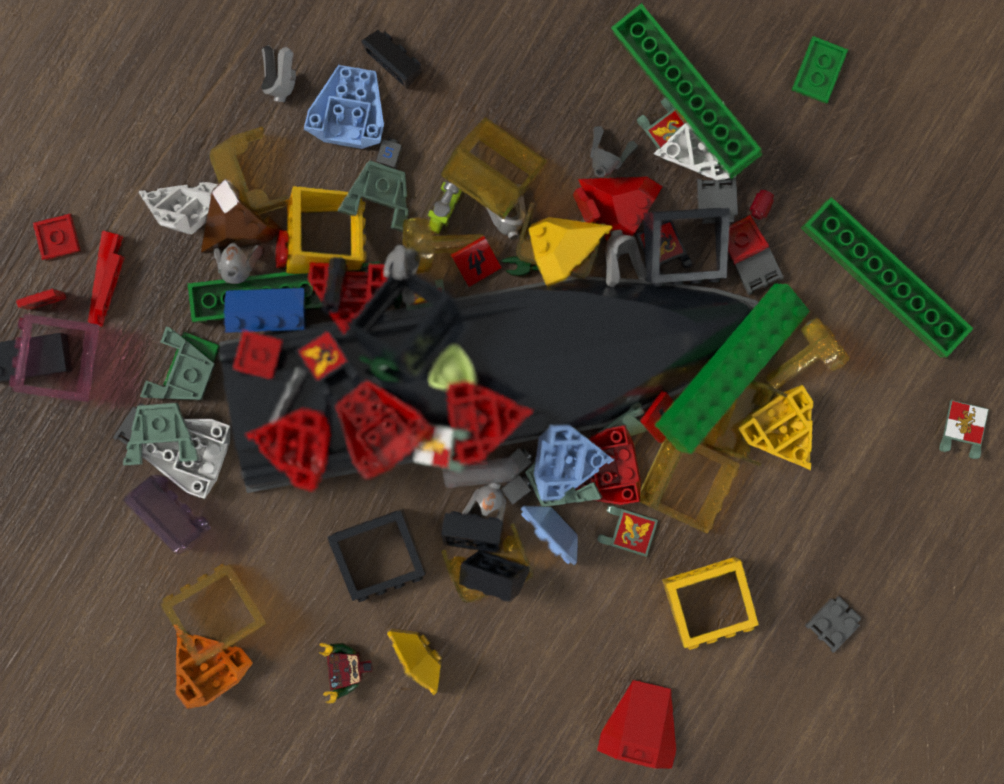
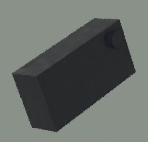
[0,333,73,383]

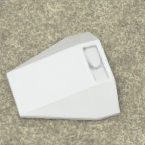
[142,419,231,499]

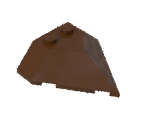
[201,178,282,253]

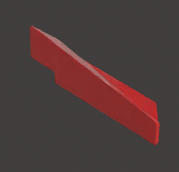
[88,231,125,327]

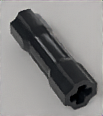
[322,256,347,313]

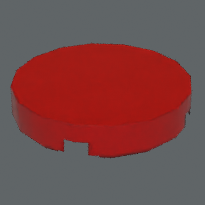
[275,230,289,269]

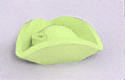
[429,344,477,390]

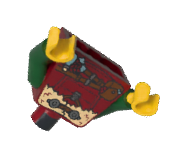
[319,643,372,703]

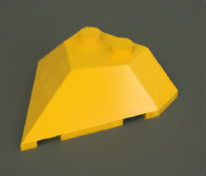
[529,217,612,287]
[738,385,813,470]
[387,628,442,695]

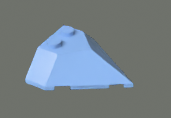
[534,425,614,501]

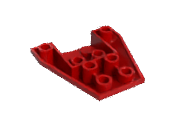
[335,380,430,479]
[576,425,641,505]
[597,679,676,769]

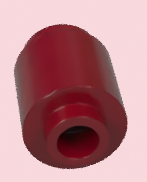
[749,190,774,220]

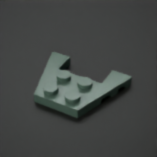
[338,161,410,233]
[140,326,215,400]
[123,403,199,465]
[525,463,602,507]

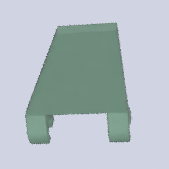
[598,402,648,436]

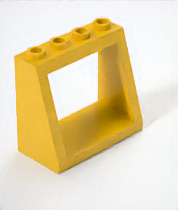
[287,186,366,274]
[662,557,758,650]

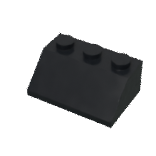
[361,30,422,89]
[441,511,504,554]
[459,551,530,602]

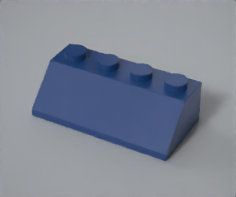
[224,288,307,332]

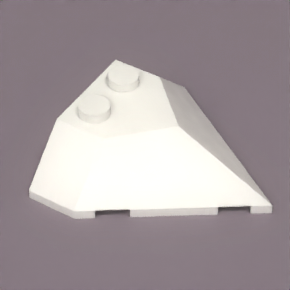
[653,101,736,181]
[139,182,218,235]

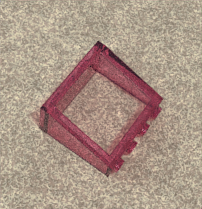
[9,314,100,402]

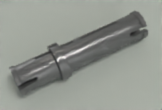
[270,367,308,422]

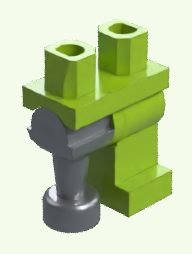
[427,181,462,234]

